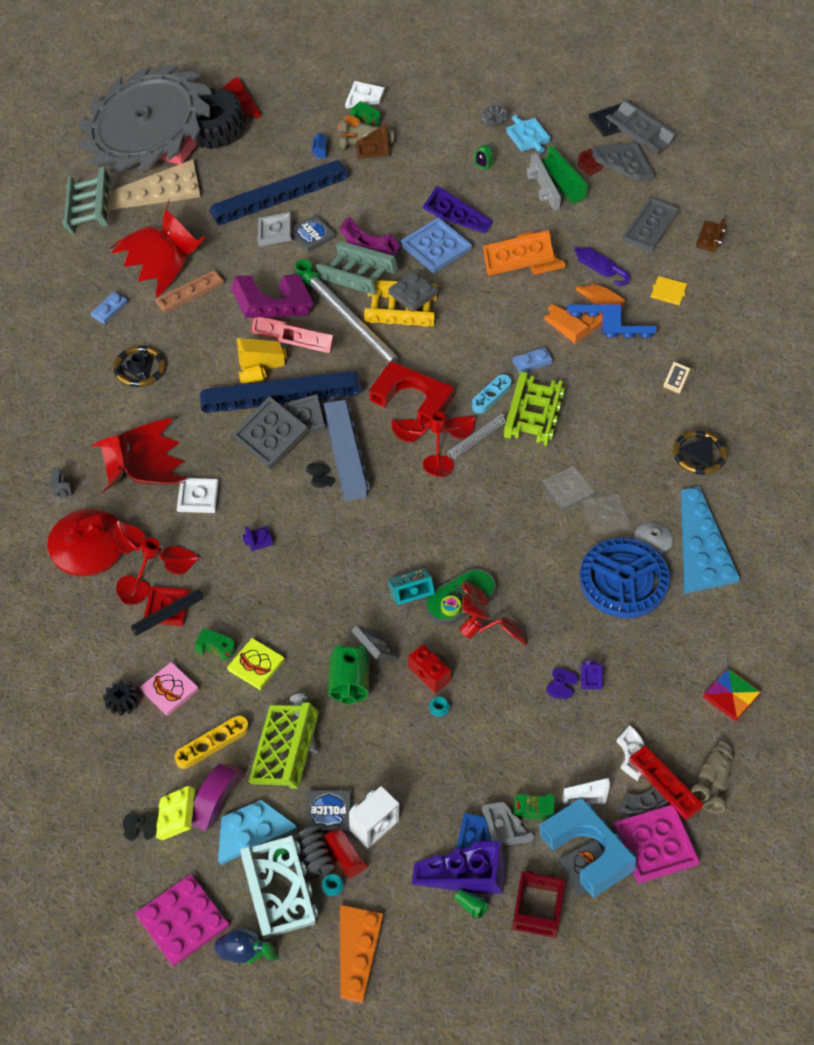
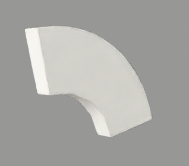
[617,725,645,781]

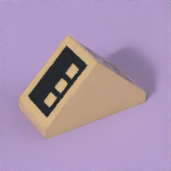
[663,361,695,394]

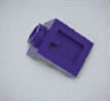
[242,526,273,552]
[579,661,602,690]

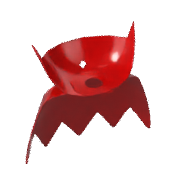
[109,199,206,298]
[91,418,187,495]

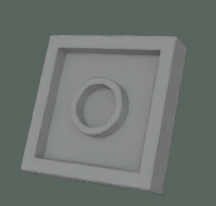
[257,212,292,246]

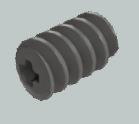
[296,825,334,877]

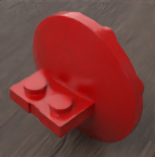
[47,509,123,577]

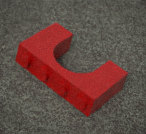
[369,361,454,427]

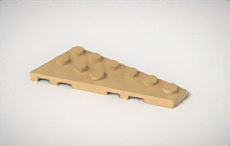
[109,159,200,210]

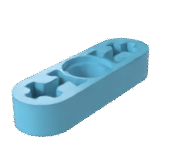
[472,375,511,414]

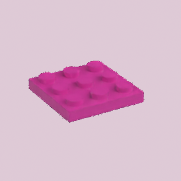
[613,805,700,884]
[135,874,229,967]

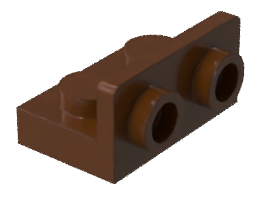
[695,218,727,252]

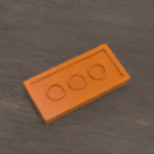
[483,230,555,276]

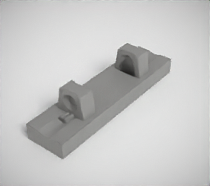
[527,154,561,210]

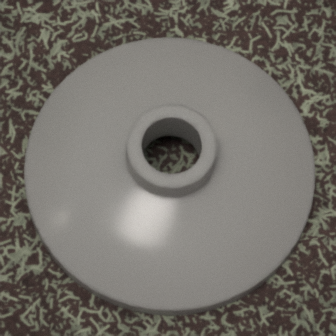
[634,522,673,554]

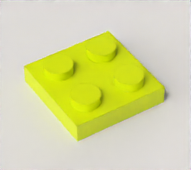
[156,786,195,840]

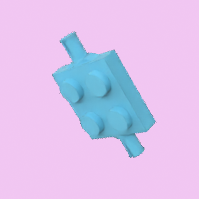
[506,115,550,154]

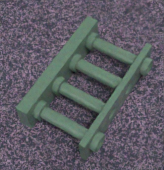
[63,167,112,235]
[316,241,398,295]

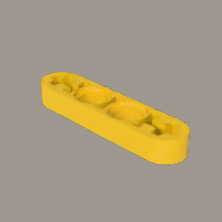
[175,716,249,768]

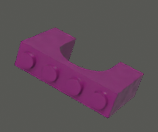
[231,274,313,318]

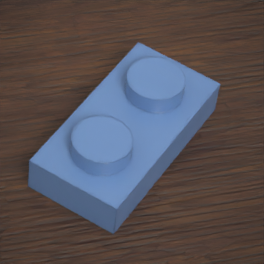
[91,292,128,324]
[512,347,552,374]

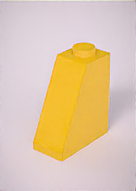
[236,338,287,370]

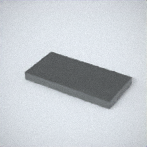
[621,197,680,253]

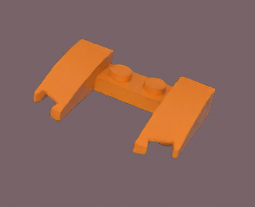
[544,283,625,344]

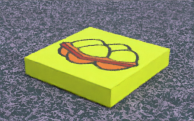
[227,638,285,690]

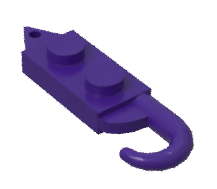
[574,247,630,286]

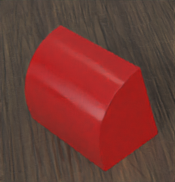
[325,830,367,879]

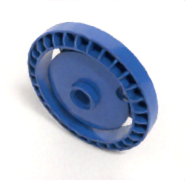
[579,538,670,618]

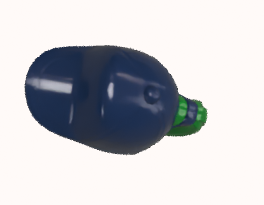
[215,928,279,964]

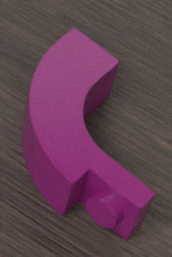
[339,217,400,256]
[191,763,246,832]

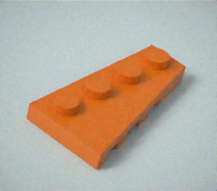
[340,905,383,1003]

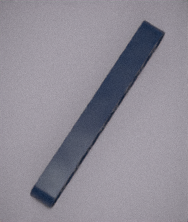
[209,160,349,225]
[200,371,362,413]

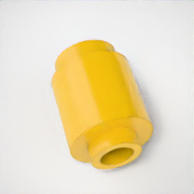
[238,365,266,384]

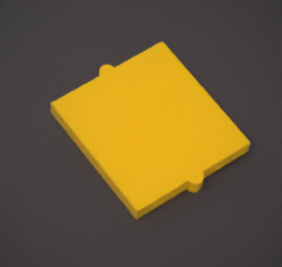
[651,276,687,305]

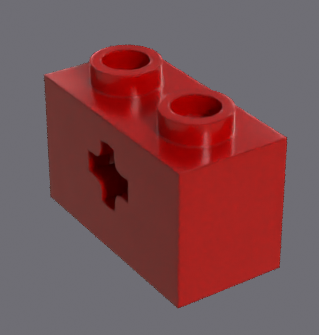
[408,644,451,694]

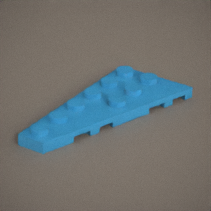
[680,486,740,594]

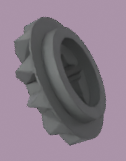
[482,105,507,126]

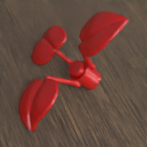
[391,412,475,477]
[113,520,198,605]
[459,581,527,646]

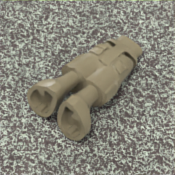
[339,119,394,150]
[690,741,733,813]

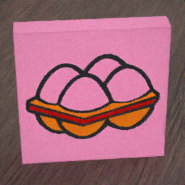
[140,662,199,716]

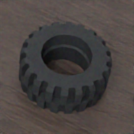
[196,88,245,149]

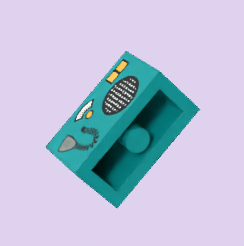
[387,568,435,605]

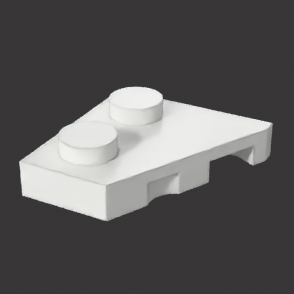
[345,81,385,108]
[562,779,610,806]

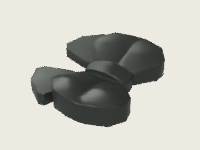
[306,463,334,488]
[123,812,157,842]

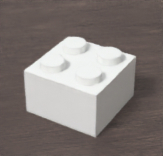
[349,786,399,849]

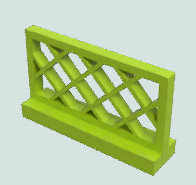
[248,702,319,789]

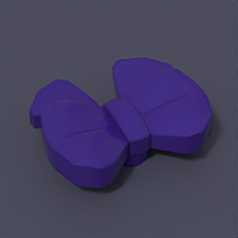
[546,668,578,700]

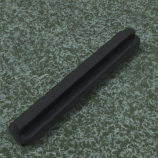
[131,589,203,636]

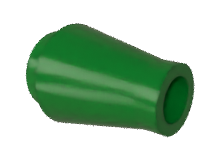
[454,889,489,919]

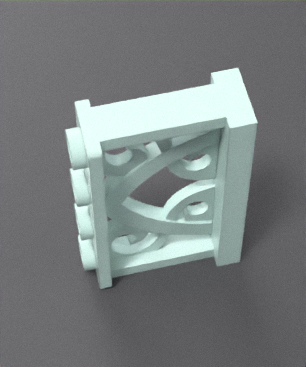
[240,835,318,940]

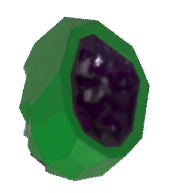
[474,145,495,170]

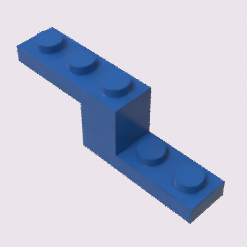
[566,305,656,338]

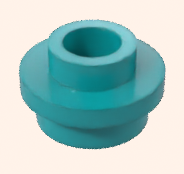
[429,697,450,717]
[322,874,344,896]

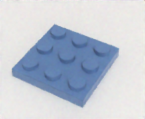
[400,217,472,274]

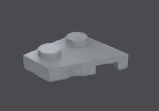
[482,802,534,846]

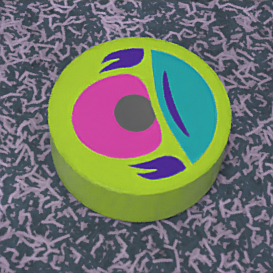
[441,596,461,616]

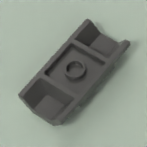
[606,99,676,155]

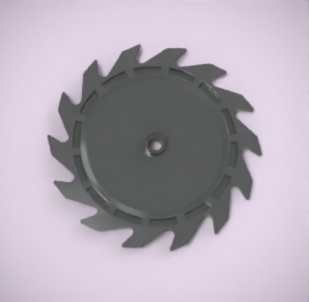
[78,65,212,172]

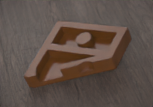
[355,124,389,159]

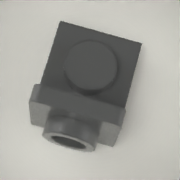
[50,467,72,498]

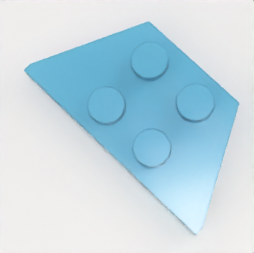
[218,800,297,865]

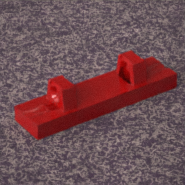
[629,746,703,821]

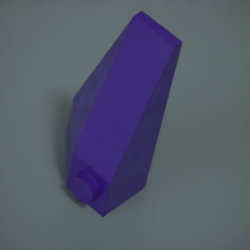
[422,186,493,233]
[412,841,506,894]

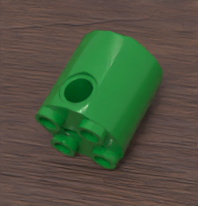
[328,645,370,705]

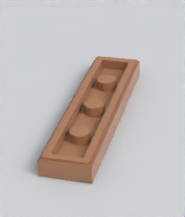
[156,270,224,313]

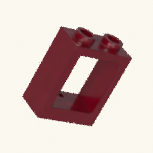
[512,871,565,938]

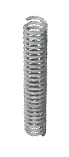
[447,414,506,459]

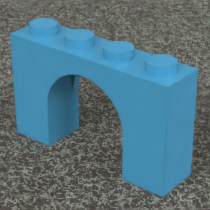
[540,798,636,898]

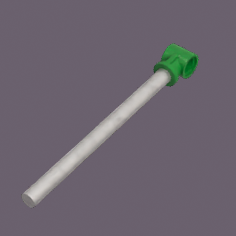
[295,259,398,363]

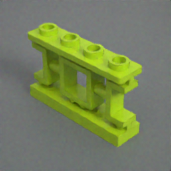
[504,371,565,446]

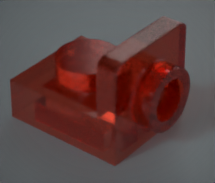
[577,148,603,177]

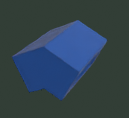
[312,133,327,158]

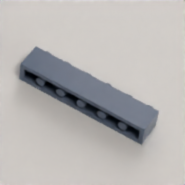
[324,400,369,501]

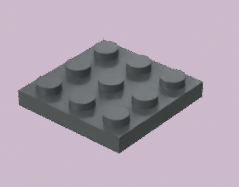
[231,396,309,469]

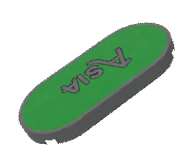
[425,569,496,624]

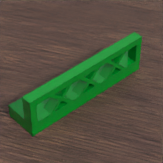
[541,146,588,205]

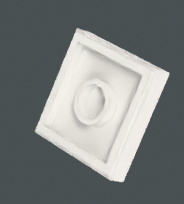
[177,478,219,513]

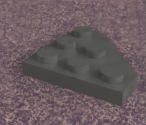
[591,142,654,181]

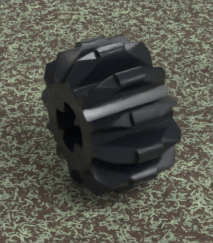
[103,680,139,716]

